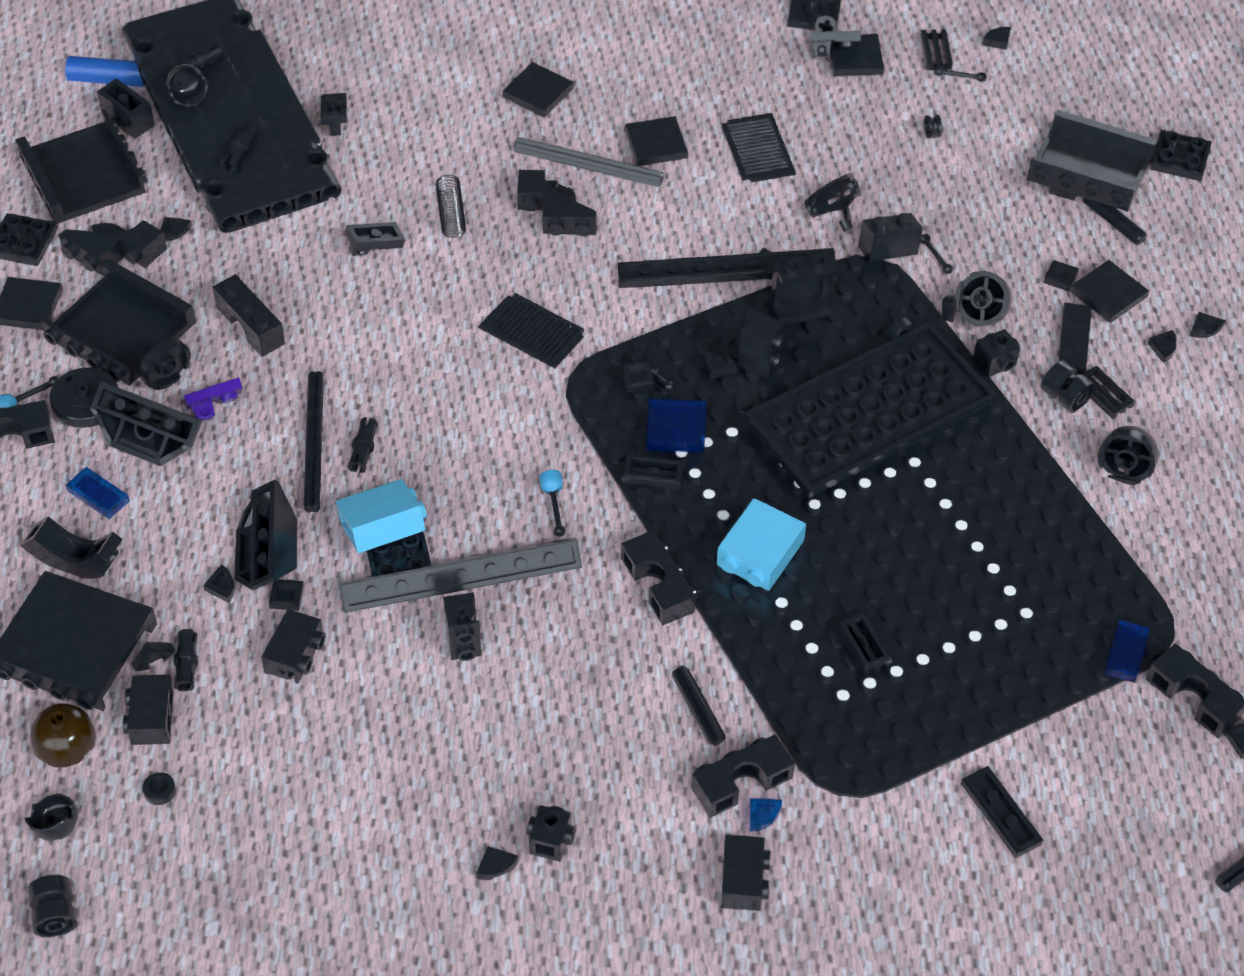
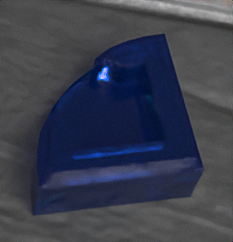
[750,798,782,832]

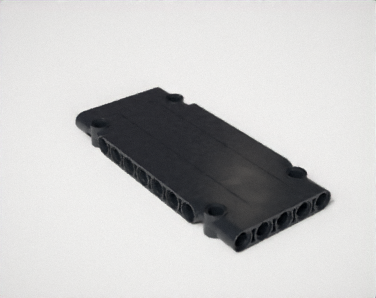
[122,0,342,233]

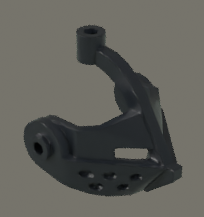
[804,173,860,232]

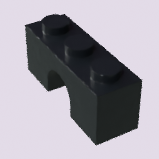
[212,274,285,357]
[0,400,55,449]
[621,530,698,626]
[1146,643,1244,739]
[691,734,795,818]

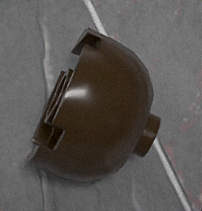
[30,703,96,767]

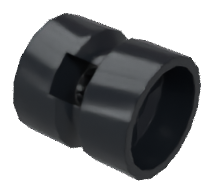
[1040,360,1095,413]
[28,875,77,938]

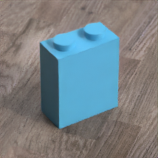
[335,479,427,553]
[717,498,806,591]

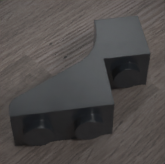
[517,169,596,236]
[59,220,167,276]

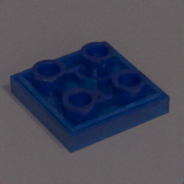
[646,399,706,453]

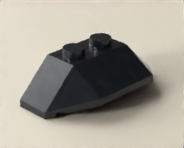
[90,381,202,466]
[234,479,298,591]

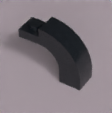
[20,516,122,579]

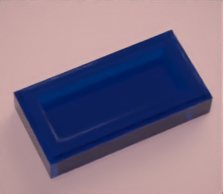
[65,467,130,520]
[1104,620,1150,683]

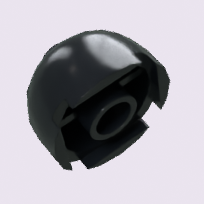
[955,271,1012,327]
[1097,426,1158,485]

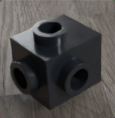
[973,329,1020,377]
[527,805,576,862]

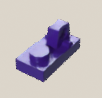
[183,377,243,421]

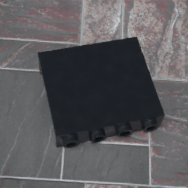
[15,109,147,224]
[1026,109,1157,212]
[41,259,196,386]
[0,571,157,711]

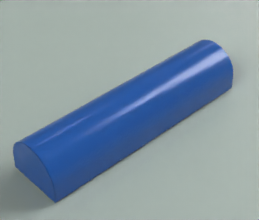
[65,56,144,87]

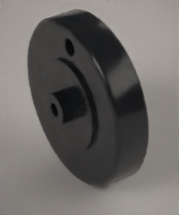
[49,367,118,428]

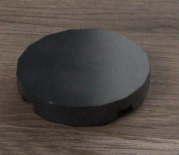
[139,338,191,390]

